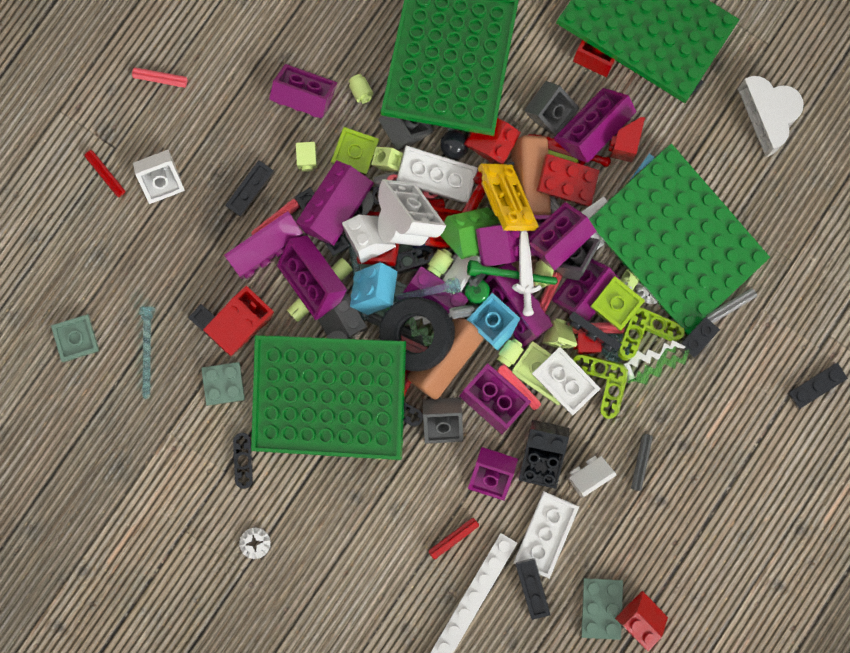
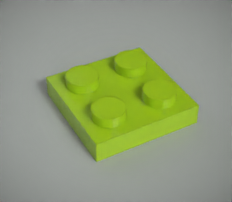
[331,127,379,176]
[590,276,645,331]

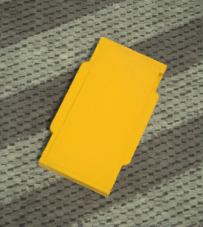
[478,163,539,231]

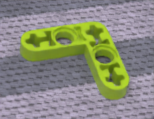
[617,308,685,361]
[573,354,628,419]

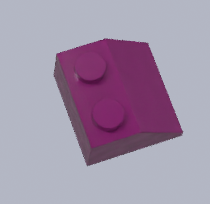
[476,223,520,267]
[468,447,518,501]

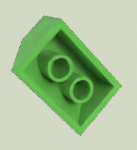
[440,207,500,259]

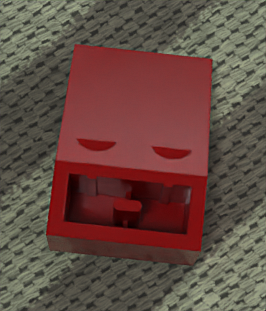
[203,286,274,357]

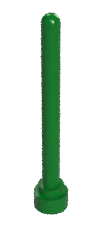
[467,260,558,285]

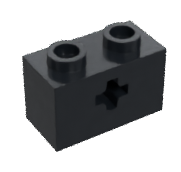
[677,317,720,360]

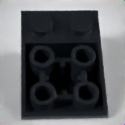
[519,420,570,489]

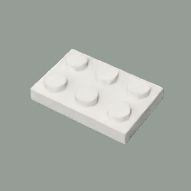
[532,347,601,416]

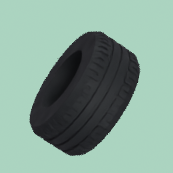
[379,297,455,371]

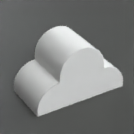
[738,76,803,157]
[378,179,446,246]

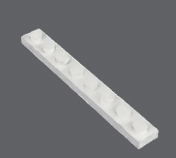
[430,533,517,653]

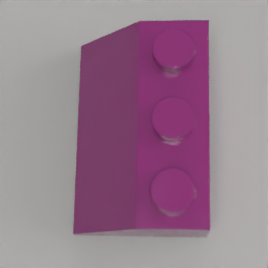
[269,64,338,118]
[528,202,597,271]
[551,259,621,321]
[398,266,468,313]
[459,363,531,434]

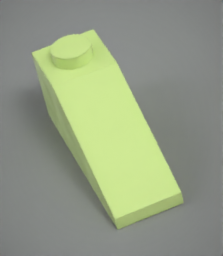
[542,318,577,349]

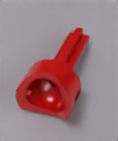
[461,170,486,213]

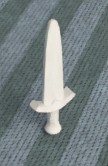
[512,231,542,316]

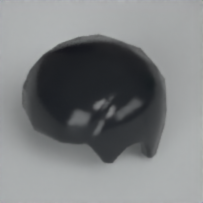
[440,130,469,160]

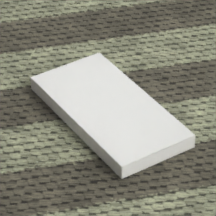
[396,145,478,204]
[513,491,579,579]

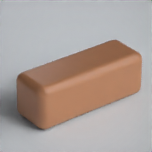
[511,135,551,215]
[407,318,484,400]

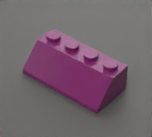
[554,88,637,163]
[296,160,374,246]
[224,211,304,279]
[277,236,347,320]
[484,263,553,348]

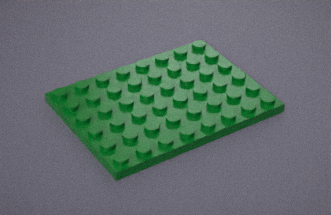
[381,0,519,136]
[556,0,740,103]
[589,143,770,335]
[251,335,406,460]

